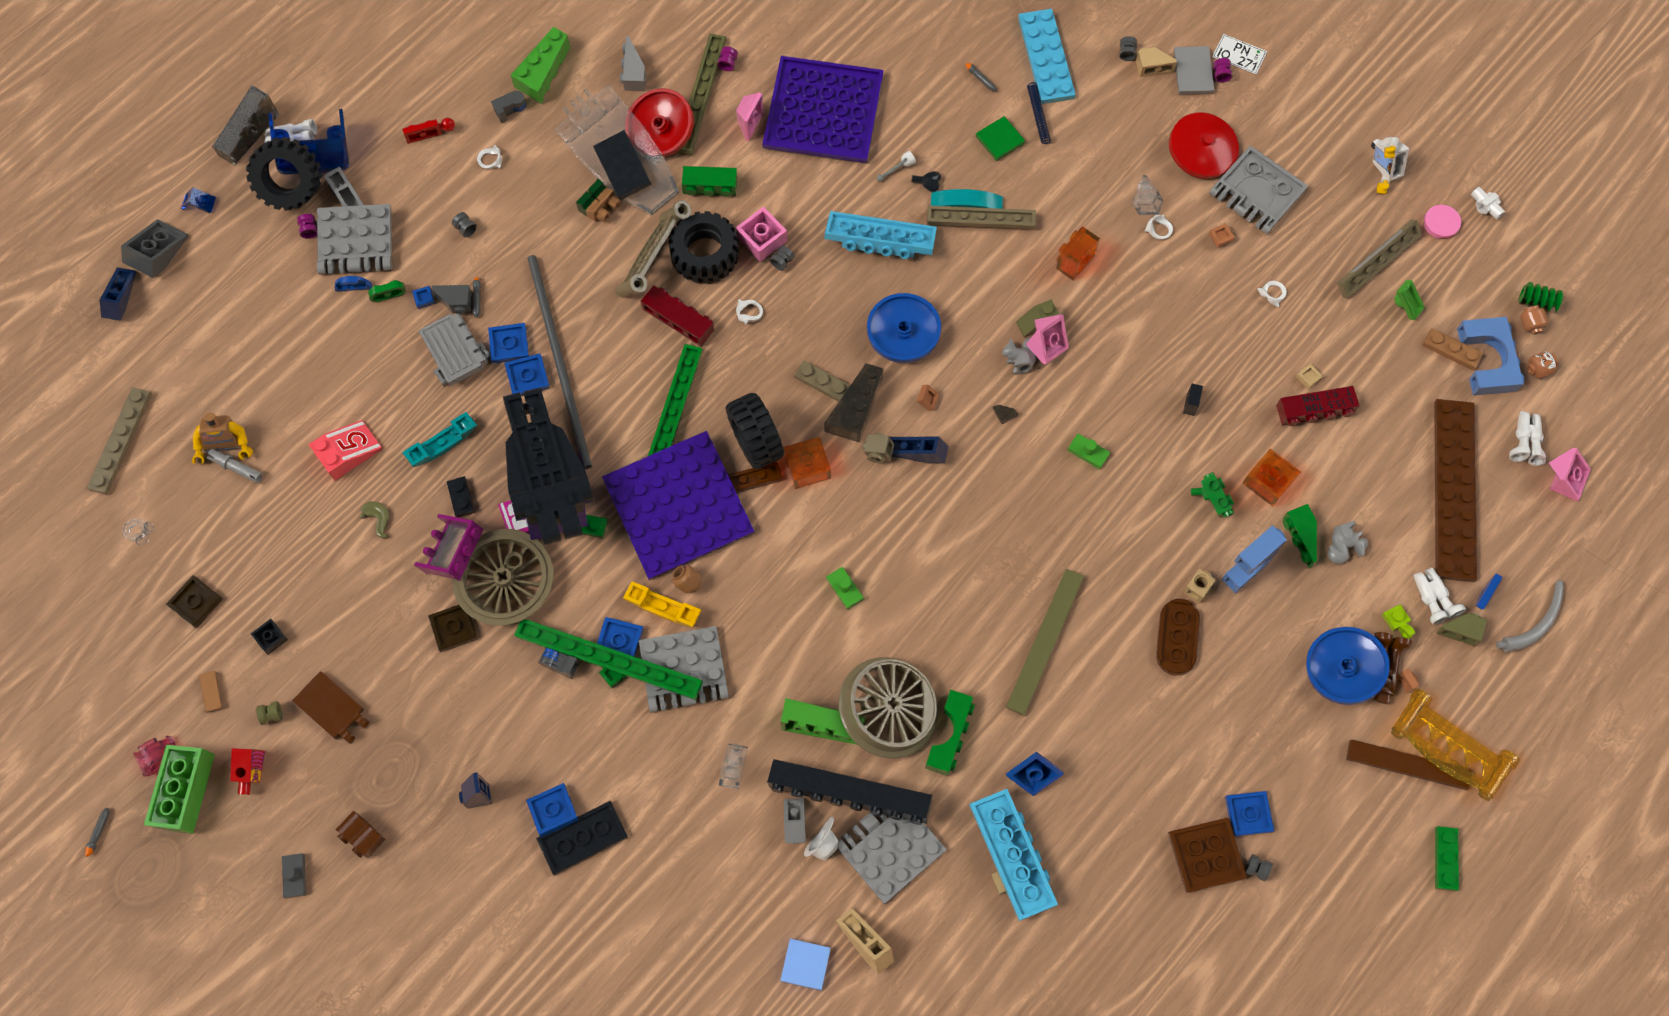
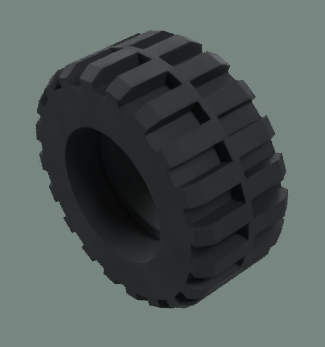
[246,137,322,211]
[669,211,739,284]
[725,393,784,469]

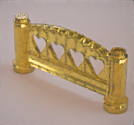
[1391,689,1520,801]

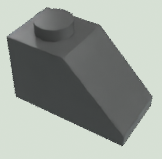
[432,285,472,315]

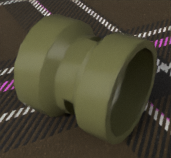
[256,701,283,725]

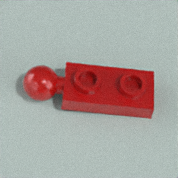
[402,117,455,144]

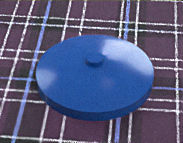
[867,293,941,363]
[1306,627,1390,705]

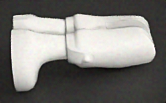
[265,119,317,150]
[1509,411,1546,466]
[1413,568,1466,625]

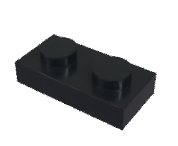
[446,476,475,518]

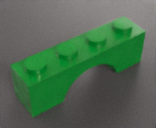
[925,689,975,776]

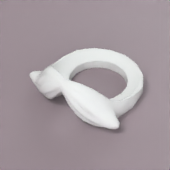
[477,145,502,170]
[1144,214,1173,240]
[1257,281,1287,307]
[736,299,763,324]

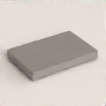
[1173,46,1214,95]

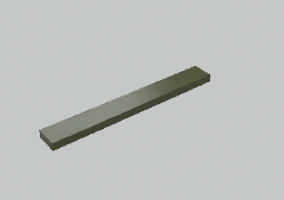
[676,33,727,156]
[1006,569,1084,716]

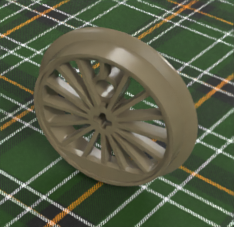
[452,529,553,625]
[839,657,938,758]

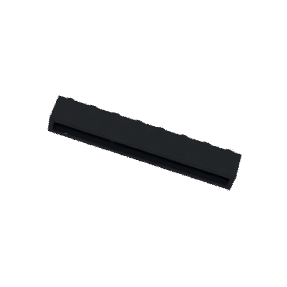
[767,759,933,825]

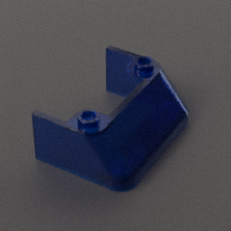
[268,109,350,175]

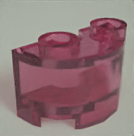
[133,735,176,777]

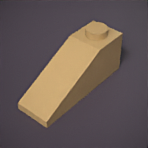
[836,909,894,974]

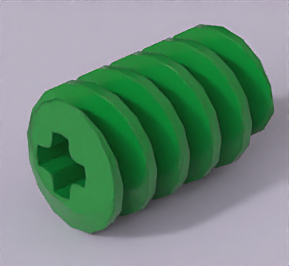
[1518,282,1563,313]

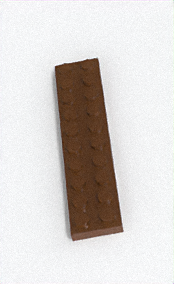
[1434,399,1477,582]

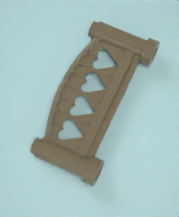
[616,200,691,298]

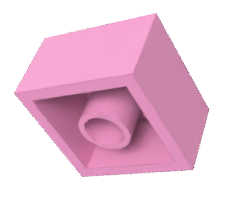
[736,207,788,262]

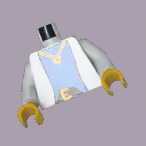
[1371,137,1410,194]

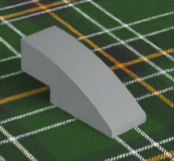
[324,167,363,207]

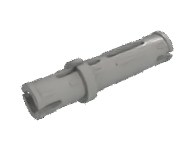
[207,449,263,484]

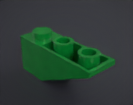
[1282,504,1317,569]

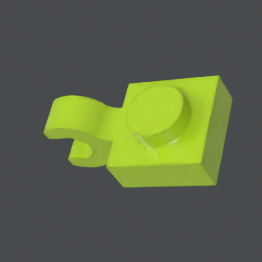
[1382,604,1415,639]

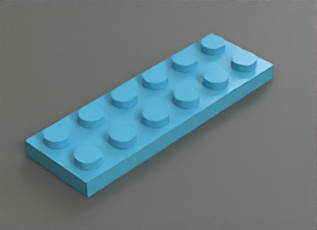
[1018,9,1076,104]

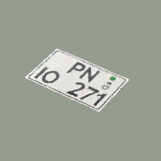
[1212,34,1267,74]

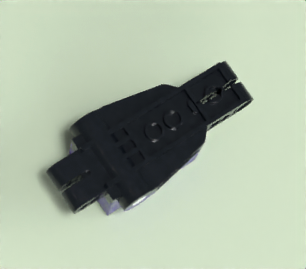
[502,387,593,545]

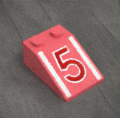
[308,420,383,481]

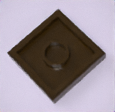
[166,575,223,628]
[428,605,478,653]

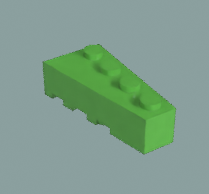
[511,27,570,104]
[781,698,865,745]

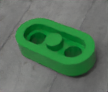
[368,280,406,302]

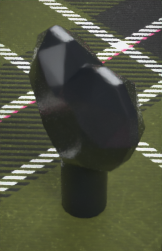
[911,171,941,192]

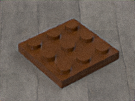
[1168,818,1247,894]

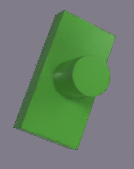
[1067,433,1110,470]
[826,567,864,610]

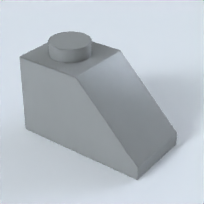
[784,798,806,844]

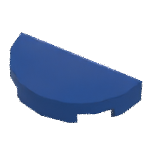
[335,276,372,292]
[1475,573,1502,610]

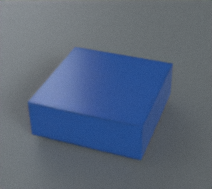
[412,286,436,309]

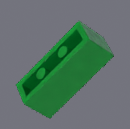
[682,166,738,197]

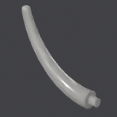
[1496,580,1564,653]

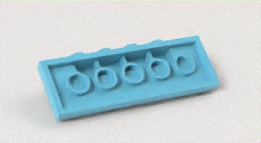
[824,211,937,259]
[969,789,1058,921]

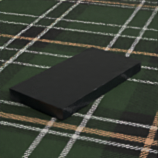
[593,130,652,201]
[536,801,628,876]

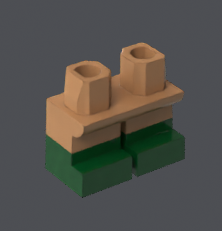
[576,179,621,223]

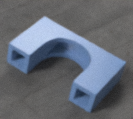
[1457,317,1524,396]
[1222,525,1287,593]

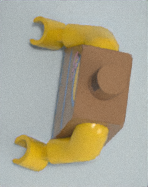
[192,412,253,464]

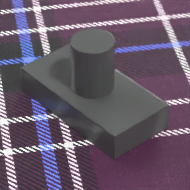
[282,853,306,899]

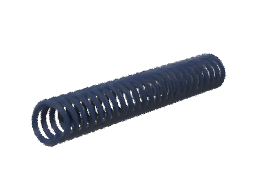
[1027,82,1051,144]

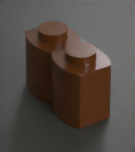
[336,811,386,858]

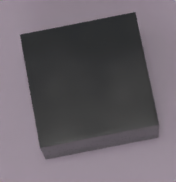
[1183,383,1203,416]
[251,619,288,655]

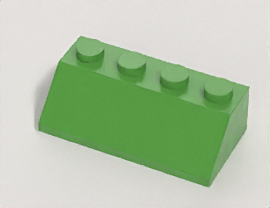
[144,745,215,834]

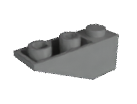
[620,36,646,91]

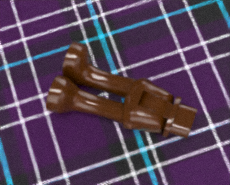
[1374,632,1412,704]

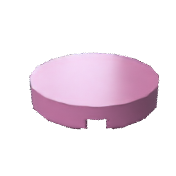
[1424,205,1461,239]

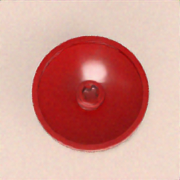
[625,88,694,158]
[1169,112,1239,179]

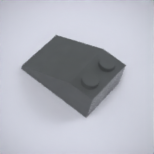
[121,219,188,278]

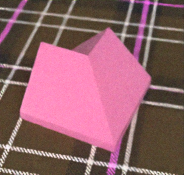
[736,92,764,141]
[1026,314,1069,364]
[1549,448,1591,501]

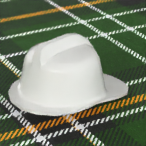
[804,817,838,860]

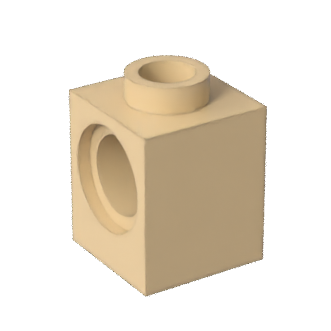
[1183,569,1215,603]

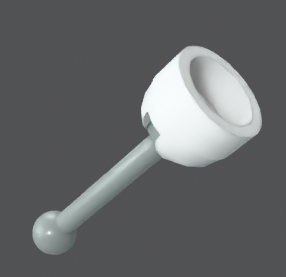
[877,151,916,182]

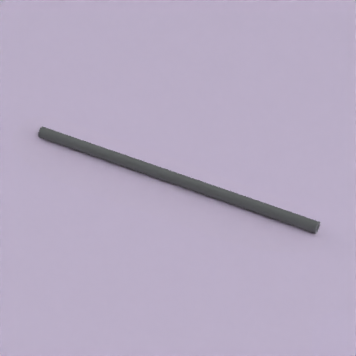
[527,255,592,469]

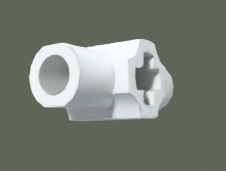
[1471,187,1506,220]

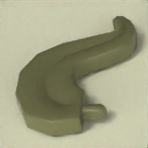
[360,501,390,539]

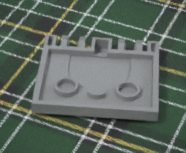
[1209,146,1308,235]
[317,204,392,274]
[639,626,729,713]
[837,813,946,905]

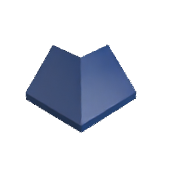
[1006,752,1064,796]

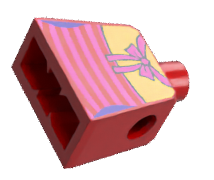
[230,748,265,795]

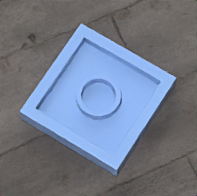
[780,939,831,991]

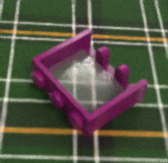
[414,514,484,581]

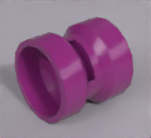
[717,46,738,71]
[1213,58,1233,83]
[297,214,317,239]

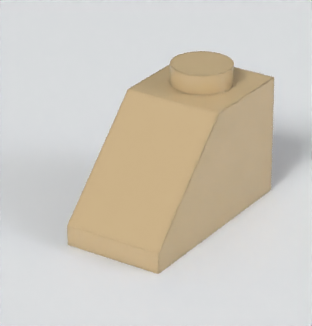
[1135,47,1177,77]

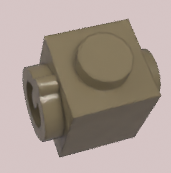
[863,433,894,464]

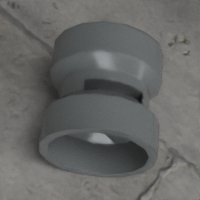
[1119,36,1137,61]
[452,212,477,238]
[770,245,795,271]
[1245,854,1273,882]

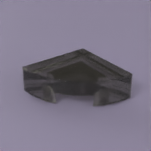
[993,405,1018,424]

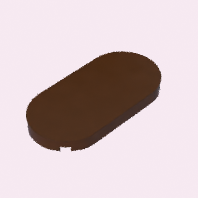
[1156,599,1200,676]

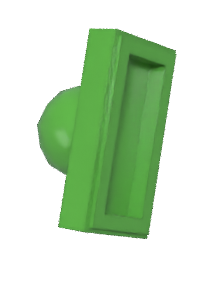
[1394,280,1425,320]

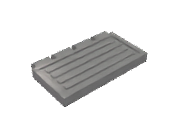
[418,313,488,386]

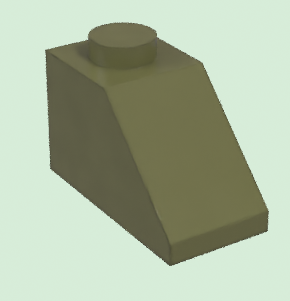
[1016,299,1060,338]
[1436,613,1487,646]

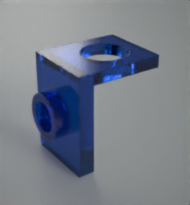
[181,187,216,214]

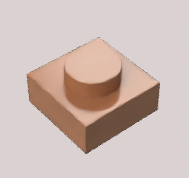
[1209,223,1235,248]
[917,384,939,411]
[1399,668,1419,694]

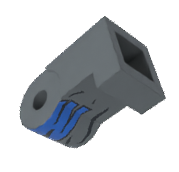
[491,91,526,123]
[538,648,579,679]

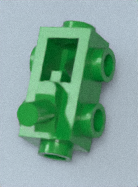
[1191,472,1234,518]

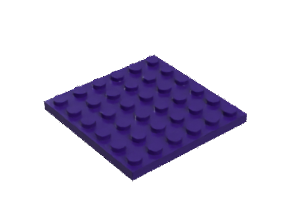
[762,56,884,163]
[602,430,755,580]

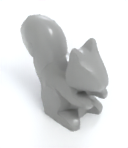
[1002,337,1036,375]
[1327,521,1368,564]

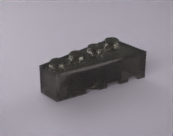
[212,85,279,166]
[824,363,884,443]

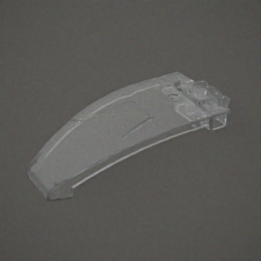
[554,85,680,216]

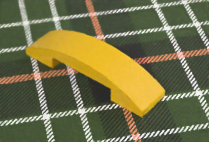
[623,581,702,628]

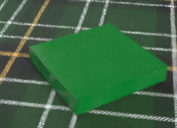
[976,116,1025,161]

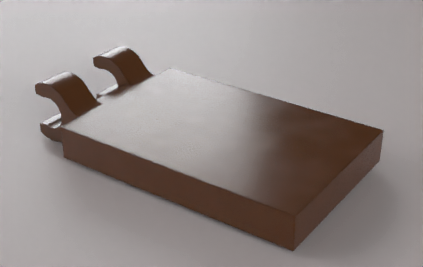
[292,671,370,744]

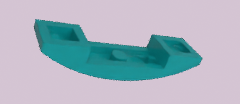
[931,189,1003,209]
[402,412,477,467]

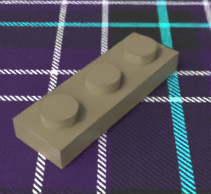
[794,361,852,404]

